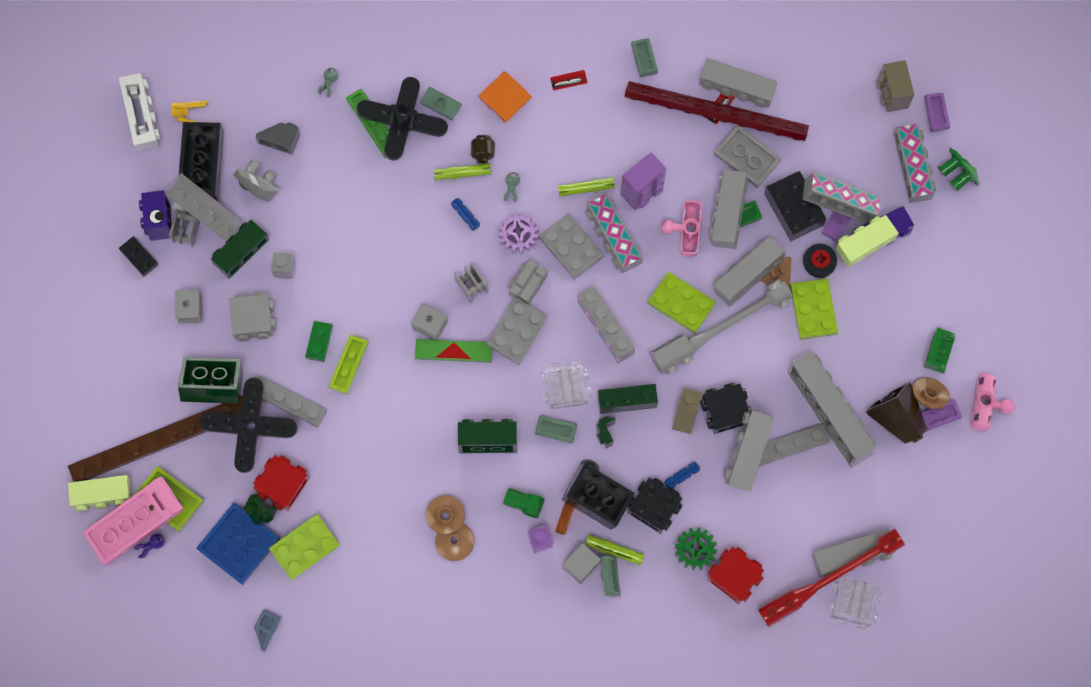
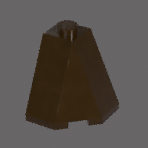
[866,382,927,444]

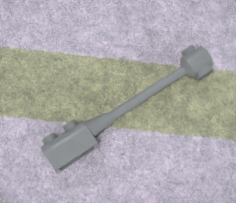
[649,278,792,375]

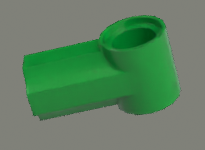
[503,488,545,518]

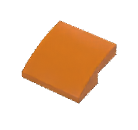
[478,71,532,123]

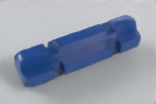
[451,198,480,231]
[664,462,700,490]

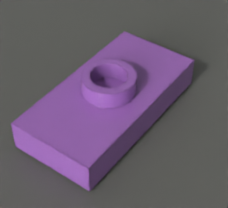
[924,93,950,132]
[822,212,852,242]
[922,400,962,432]

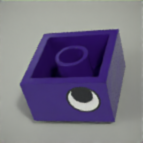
[139,190,172,241]

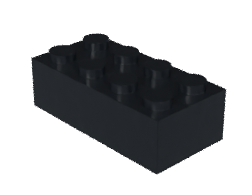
[178,122,224,201]

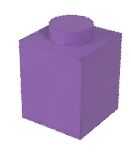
[528,525,553,553]

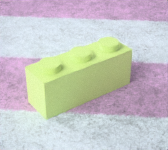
[836,215,899,268]
[68,475,132,512]

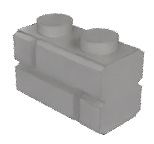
[507,260,548,304]

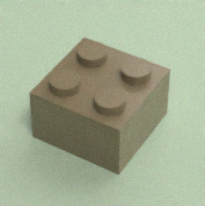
[877,60,915,112]

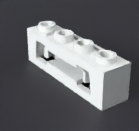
[119,73,161,152]

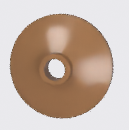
[912,378,950,409]
[426,495,465,535]
[435,524,474,561]

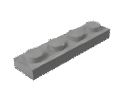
[258,376,327,428]
[759,424,830,467]

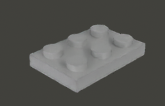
[714,125,781,188]
[539,214,604,280]
[486,297,548,365]

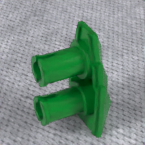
[938,148,980,191]

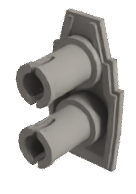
[233,160,278,202]

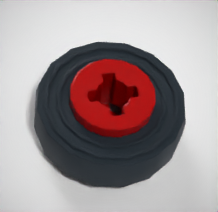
[803,244,837,278]

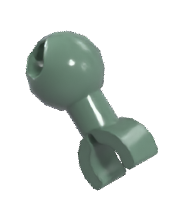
[317,68,338,98]
[504,172,520,202]

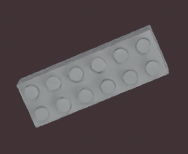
[788,351,876,468]

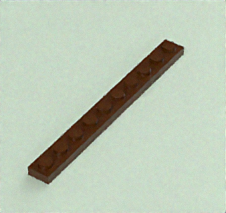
[68,395,243,482]

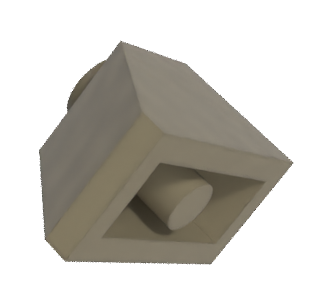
[672,388,702,434]

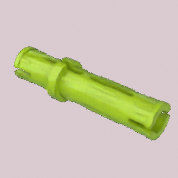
[434,163,491,181]
[558,177,615,197]
[585,534,644,566]

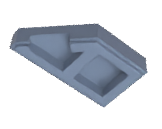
[254,610,281,652]

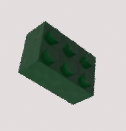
[178,357,243,404]
[458,419,517,454]

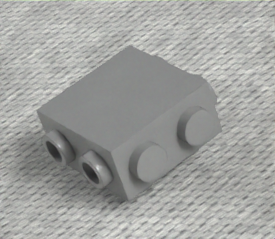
[230,292,276,342]

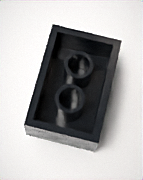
[764,171,826,242]
[561,463,635,530]

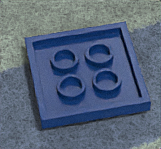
[196,503,280,586]

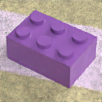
[620,152,666,210]

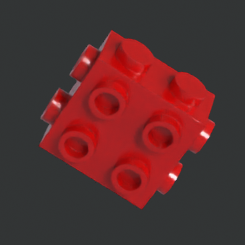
[253,455,310,511]
[707,546,764,604]

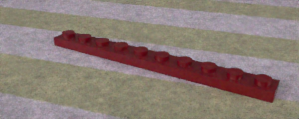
[624,81,809,141]

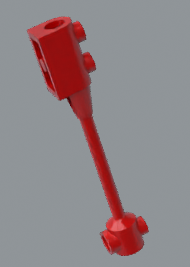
[758,528,905,628]

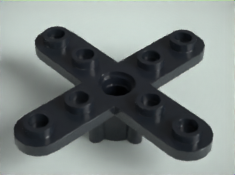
[357,77,448,161]
[200,378,298,473]

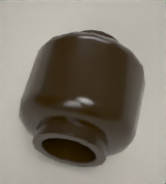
[470,135,495,164]

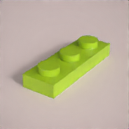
[329,334,369,395]

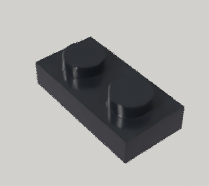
[119,237,158,277]

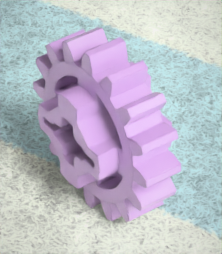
[498,212,539,254]

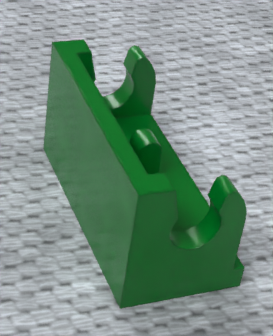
[924,327,955,374]

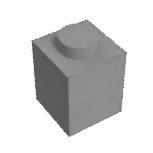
[271,252,295,279]

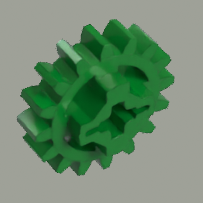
[674,527,718,571]

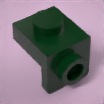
[596,416,616,449]
[244,494,277,525]

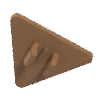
[761,257,792,289]

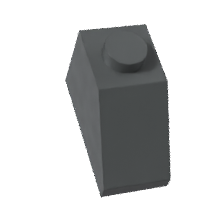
[255,123,300,155]

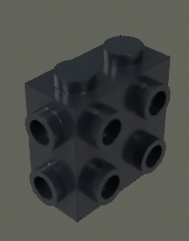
[700,382,752,434]
[628,477,683,534]

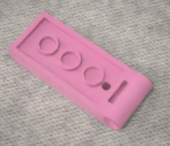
[82,477,184,565]

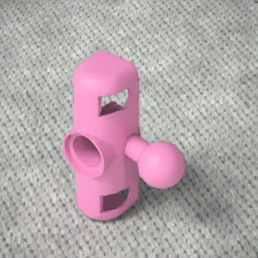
[661,200,702,257]
[971,373,1015,432]

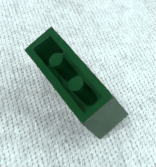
[211,220,269,279]
[597,384,658,414]

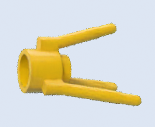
[171,100,208,122]

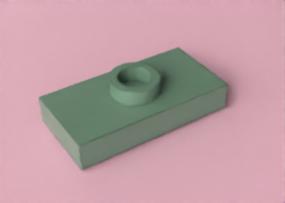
[631,38,658,77]
[420,86,462,121]
[535,415,577,444]
[601,556,621,597]

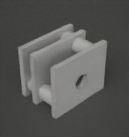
[169,209,200,247]
[454,263,488,303]
[175,289,202,324]
[411,303,448,340]
[563,543,601,584]

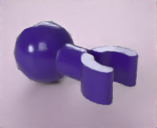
[134,534,165,559]

